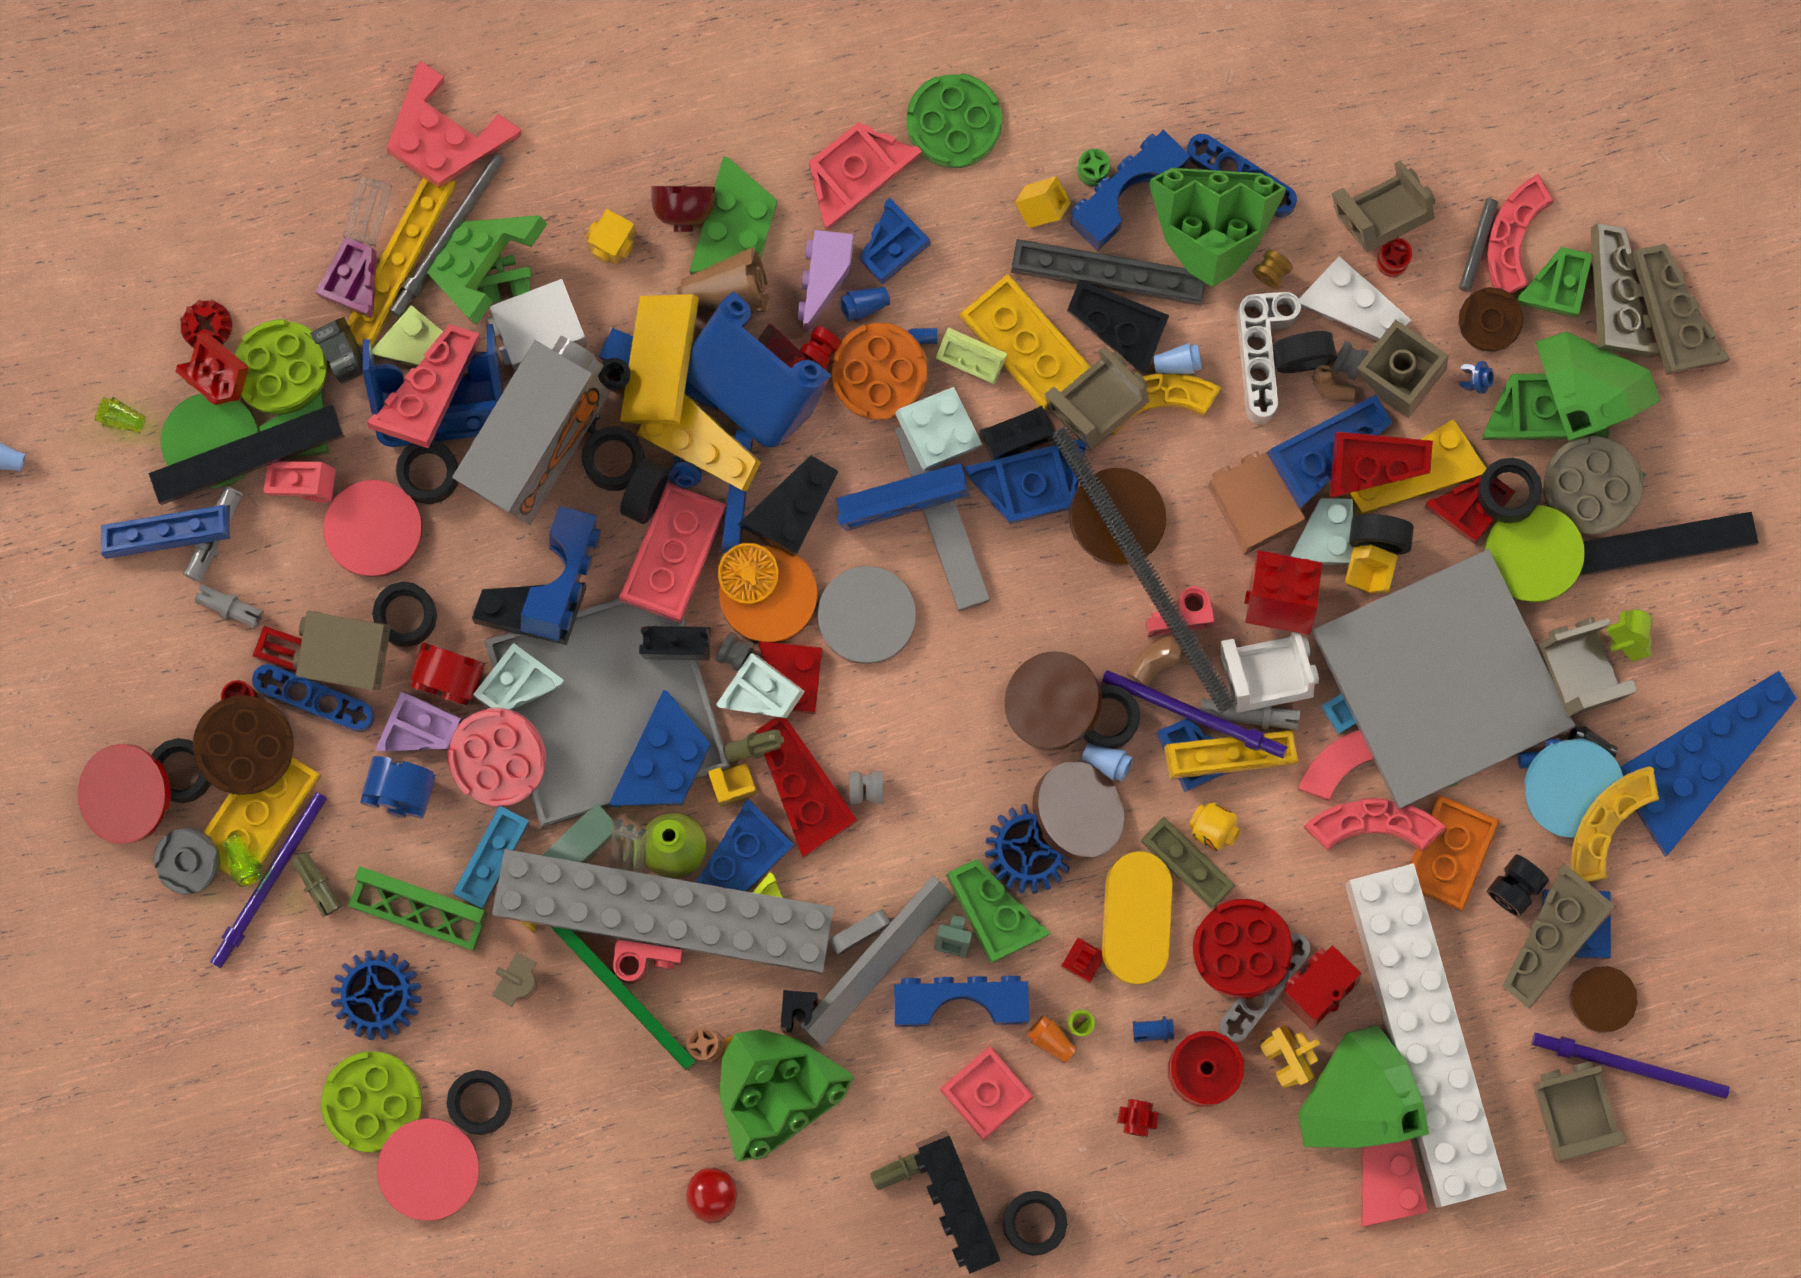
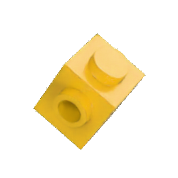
[586,208,636,265]

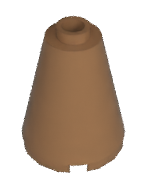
[677,247,770,312]

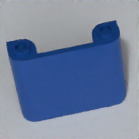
[686,291,831,447]

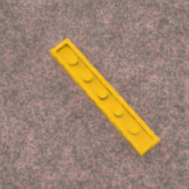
[347,177,457,350]

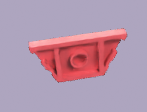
[809,122,922,231]

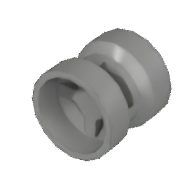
[849,771,883,805]

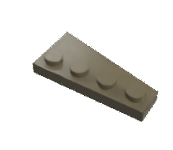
[1591,223,1659,357]
[1632,244,1730,375]
[1503,863,1616,1008]

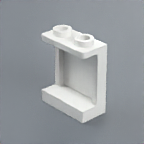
[487,279,588,372]
[1220,632,1319,713]

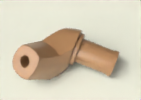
[1127,636,1208,686]

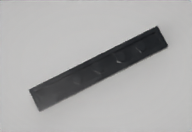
[148,405,345,505]
[1579,511,1759,577]

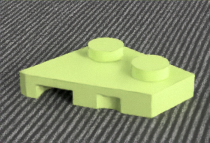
[372,305,443,366]

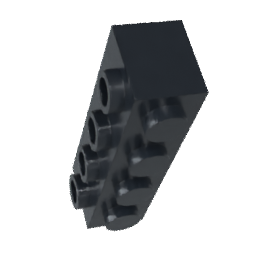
[913,1131,1001,1274]

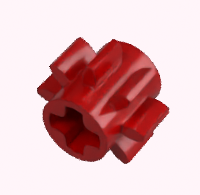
[1117,1099,1159,1137]

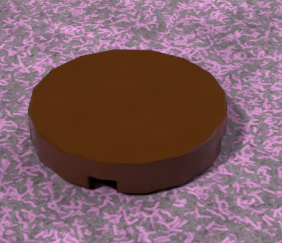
[1458,287,1524,352]
[1570,966,1638,1033]

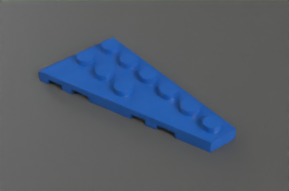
[1620,671,1797,856]

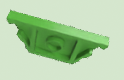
[690,156,777,275]
[1482,374,1609,440]

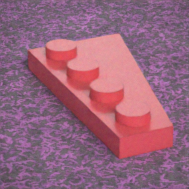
[1361,1139,1428,1227]

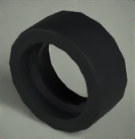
[1272,331,1337,373]
[582,426,644,491]
[395,440,458,504]
[1477,457,1542,523]
[620,458,670,524]
[1349,514,1414,555]
[372,582,437,647]
[1083,684,1141,749]
[152,738,211,803]
[446,1070,513,1135]
[1003,1191,1068,1256]

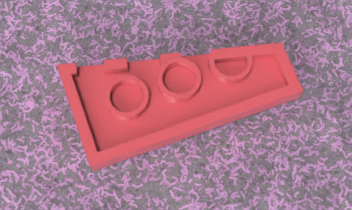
[367,324,481,448]

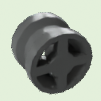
[1332,340,1369,381]
[716,632,754,672]

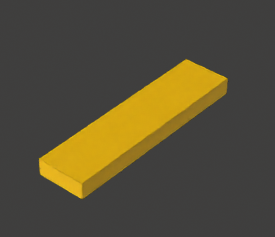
[1164,730,1299,779]

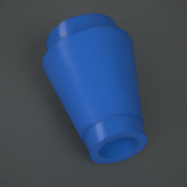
[840,287,890,322]

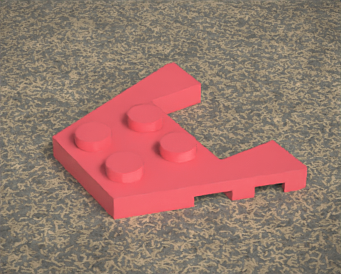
[387,61,521,188]

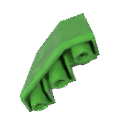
[1149,168,1286,287]
[1536,331,1661,441]
[1298,1025,1429,1148]
[719,1029,854,1162]

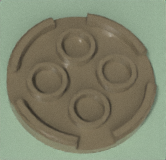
[1543,436,1643,534]

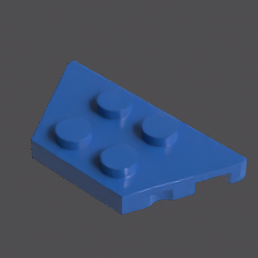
[964,439,1086,524]
[609,690,711,808]

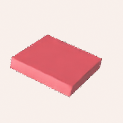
[939,1046,1034,1141]

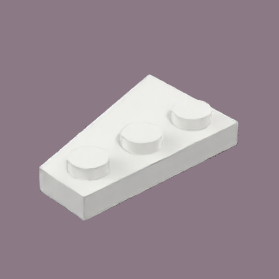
[1299,256,1411,341]

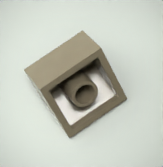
[1357,319,1449,418]

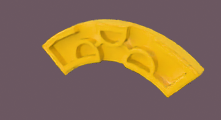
[1111,373,1222,435]
[1571,766,1659,883]

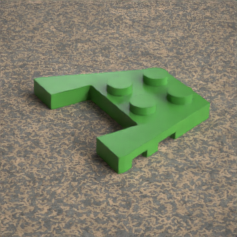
[427,215,547,325]

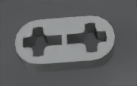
[829,909,891,955]

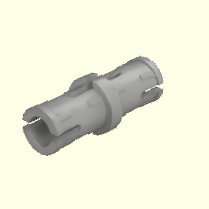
[195,584,264,629]

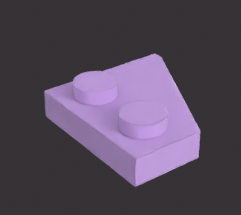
[376,691,463,751]

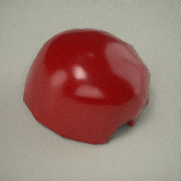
[686,1167,737,1223]

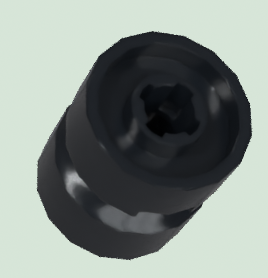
[1486,854,1549,917]

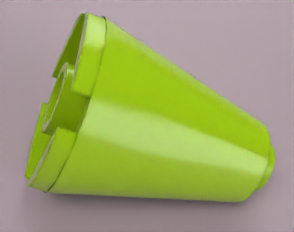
[640,813,707,879]

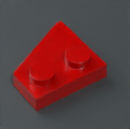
[1425,476,1515,544]
[759,641,822,714]

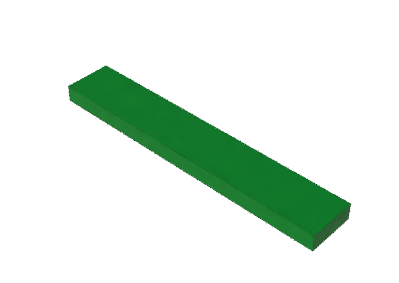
[550,926,696,1071]

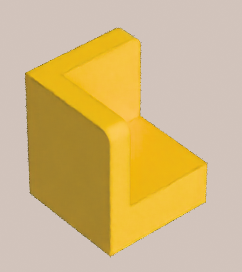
[1014,176,1071,228]
[1345,545,1398,594]
[708,763,757,807]

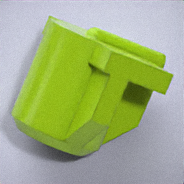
[1606,609,1652,662]

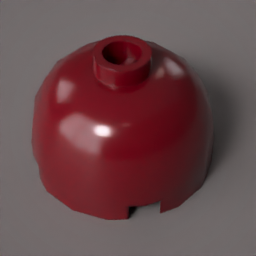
[651,186,715,232]

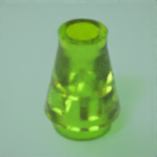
[95,396,146,434]
[222,835,263,887]

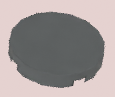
[153,827,221,895]

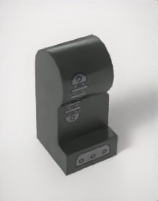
[310,317,363,384]

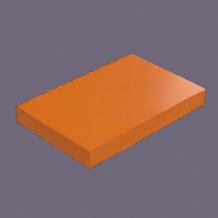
[1409,795,1500,912]

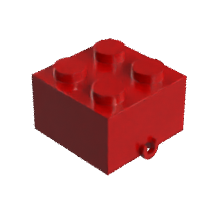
[1244,550,1322,635]
[1283,945,1362,1030]

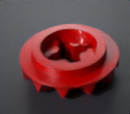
[180,299,232,348]

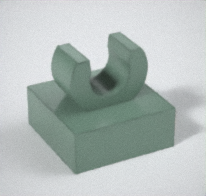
[934,915,972,958]

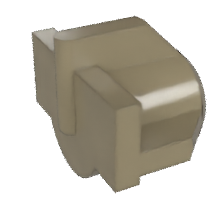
[492,952,537,1007]

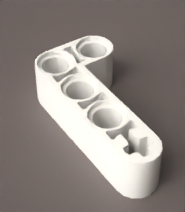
[1237,292,1301,425]

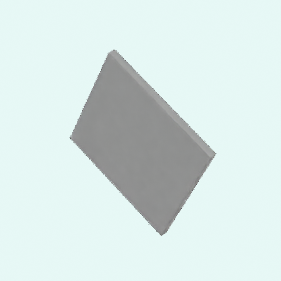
[1312,549,1575,809]
[484,599,731,828]

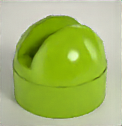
[1067,1009,1095,1037]

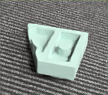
[1291,498,1353,565]
[716,653,805,718]

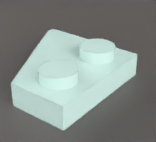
[473,643,564,710]

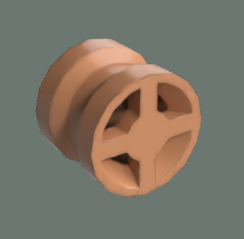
[686,1027,725,1063]

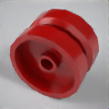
[1168,1031,1244,1107]

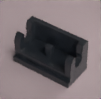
[980,406,1054,460]
[639,626,711,660]
[780,990,818,1033]

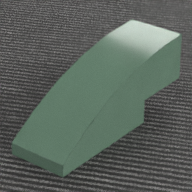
[542,803,621,863]

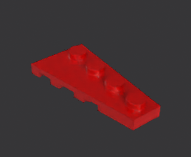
[755,717,857,859]

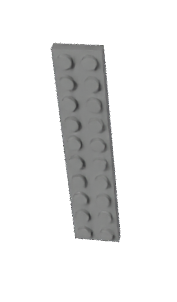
[492,849,834,974]

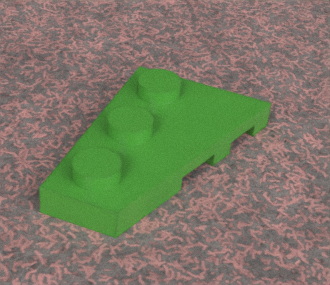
[946,859,1051,964]

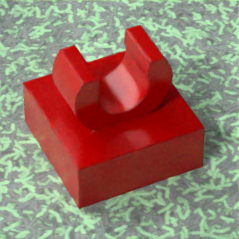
[1061,937,1103,984]

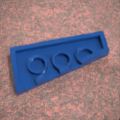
[1267,395,1392,509]
[695,798,794,892]

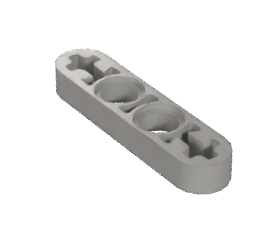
[1219,933,1310,1043]

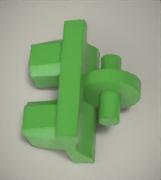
[477,254,532,303]

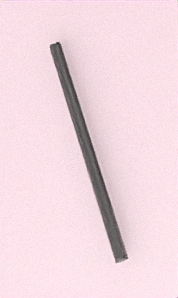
[1050,425,1237,714]

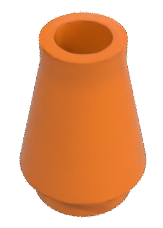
[1026,1015,1077,1063]

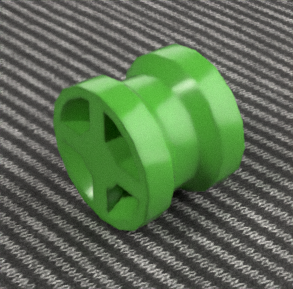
[1077,149,1110,187]

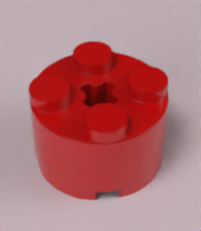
[410,642,485,705]

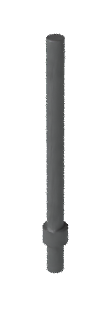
[390,153,505,317]

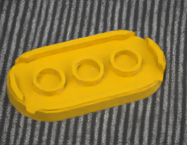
[1102,851,1172,985]

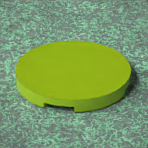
[235,319,329,414]
[1485,505,1584,603]
[320,1051,422,1153]

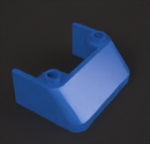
[362,324,503,447]

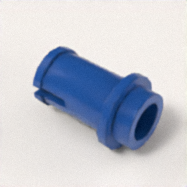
[1133,1016,1174,1043]

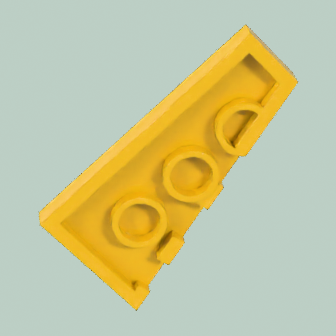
[636,393,761,491]
[1347,419,1487,515]

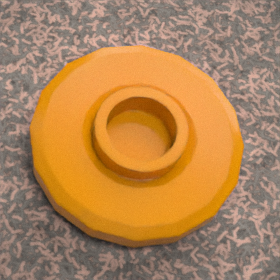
[718,543,779,604]

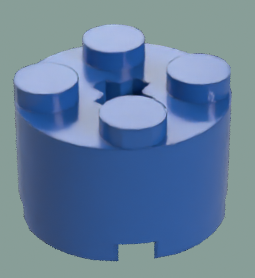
[360,756,436,819]

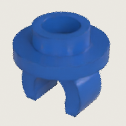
[1459,361,1494,394]
[669,455,702,488]

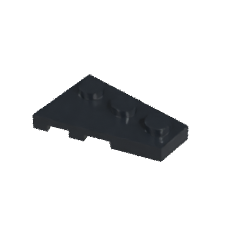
[1067,280,1169,376]
[472,582,587,645]

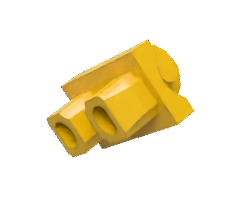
[1260,1025,1320,1088]

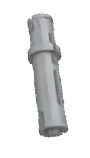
[183,486,244,583]
[1200,698,1300,731]

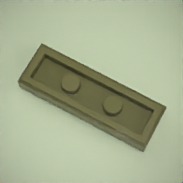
[1140,817,1236,910]

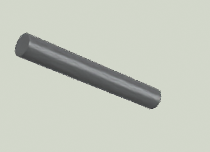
[1459,198,1498,292]

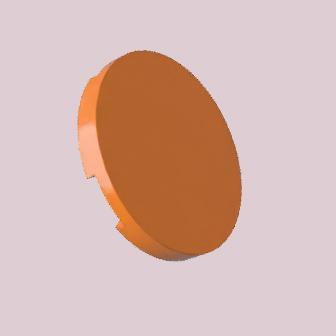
[832,323,928,420]
[719,546,817,643]

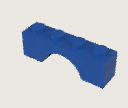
[1070,129,1191,251]
[521,506,601,641]
[894,976,1029,1027]

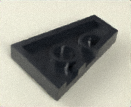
[737,455,839,557]

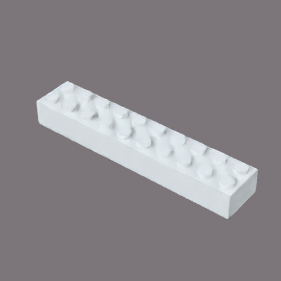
[1345,863,1507,1208]

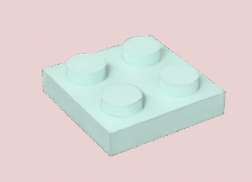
[895,387,982,471]

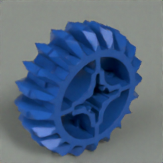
[985,804,1073,894]
[331,950,422,1041]

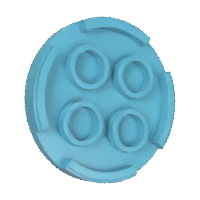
[1524,738,1623,838]

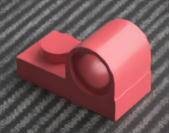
[263,461,336,503]
[1145,586,1214,637]
[613,940,684,984]

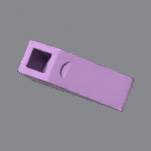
[798,230,853,332]

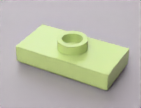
[936,327,1007,384]

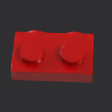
[175,333,249,405]

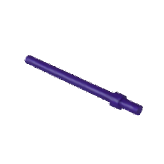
[1102,670,1288,759]
[210,792,327,969]
[1531,1032,1730,1099]

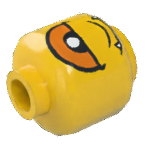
[1189,802,1241,851]

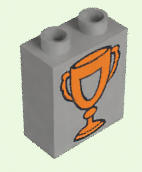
[452,335,610,525]

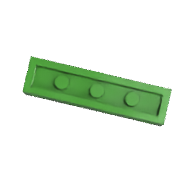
[348,866,487,951]

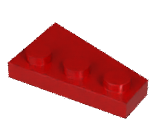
[1330,432,1433,498]

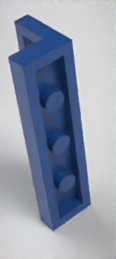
[836,463,970,531]

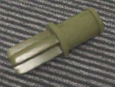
[725,730,784,762]
[292,852,341,917]
[870,1151,920,1190]

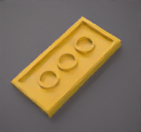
[959,274,1091,410]
[620,294,699,424]
[204,757,321,887]

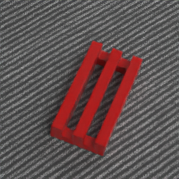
[252,626,302,672]

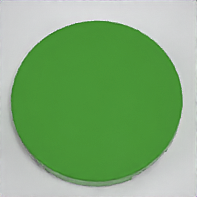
[907,73,1002,168]
[161,394,259,489]

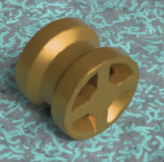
[1252,249,1293,289]

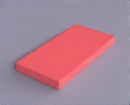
[619,482,727,623]

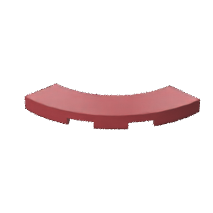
[1487,174,1554,295]
[1297,729,1374,801]
[1304,798,1446,852]

